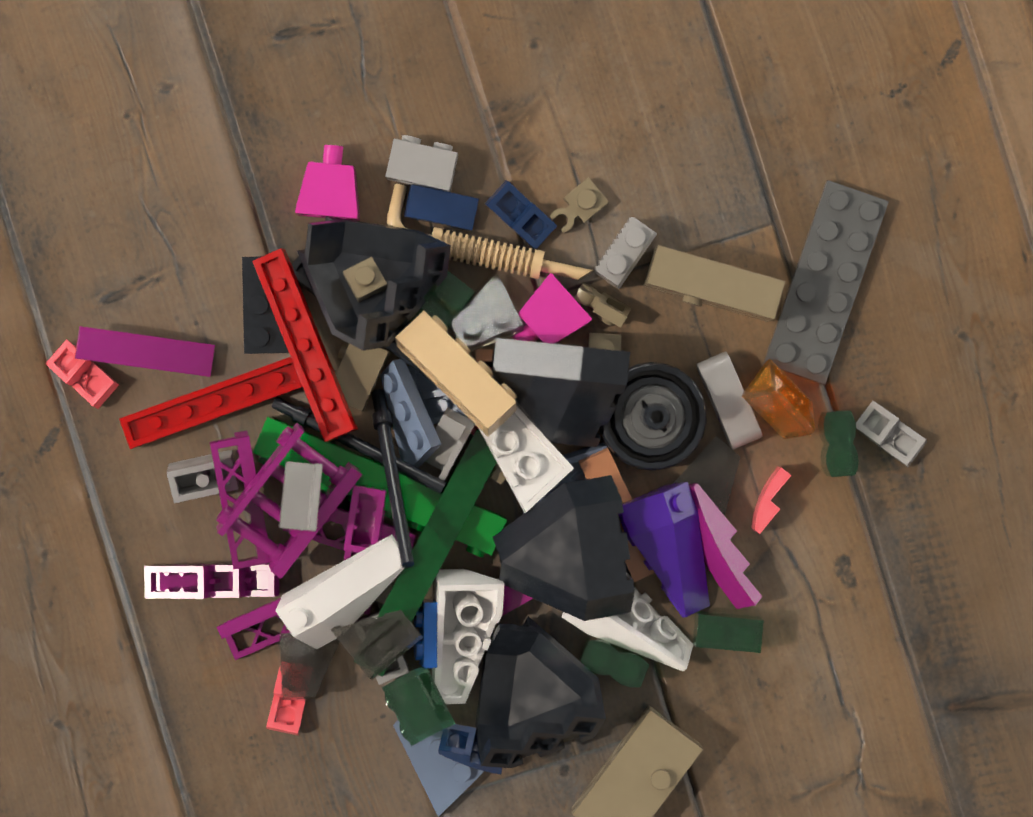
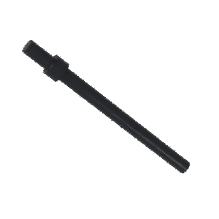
[371,389,414,568]
[271,396,447,494]

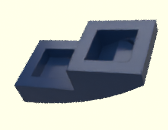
[485,180,557,249]
[404,185,479,231]
[438,722,503,775]

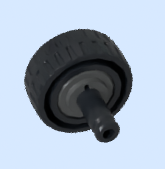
[599,362,707,470]

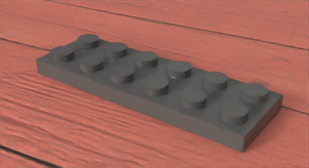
[763,180,889,385]

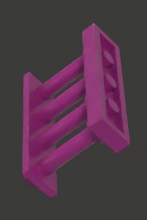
[216,423,362,579]

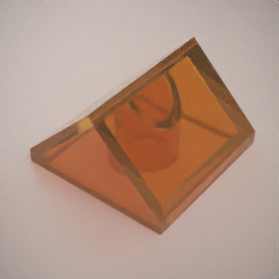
[742,359,815,439]

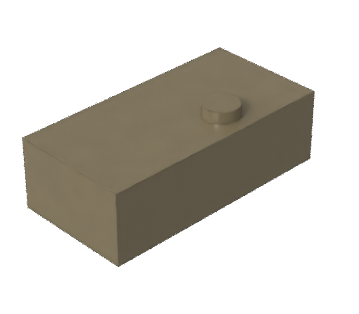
[643,245,785,322]
[571,705,703,817]

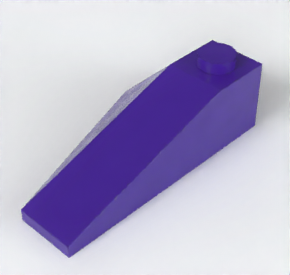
[618,482,710,618]

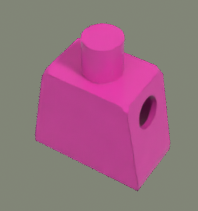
[295,145,360,221]
[512,273,592,344]

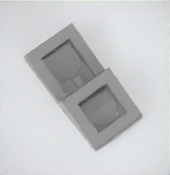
[854,401,927,467]

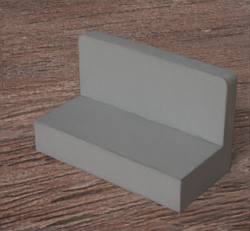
[425,407,475,481]
[279,461,322,531]

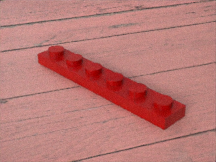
[252,248,357,442]
[119,357,303,449]

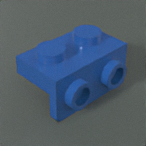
[414,599,437,668]

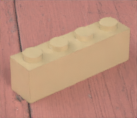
[395,311,517,437]

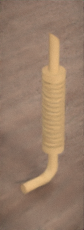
[387,184,594,280]

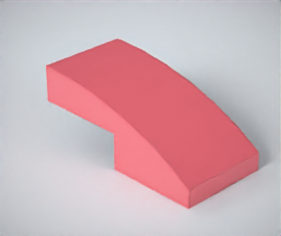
[46,339,119,409]
[751,466,791,534]
[266,662,313,736]

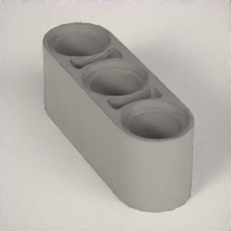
[696,351,763,450]

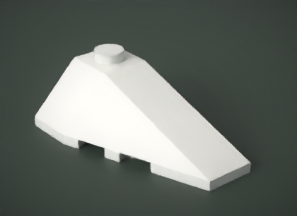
[275,535,404,649]
[432,569,504,705]
[562,572,694,671]

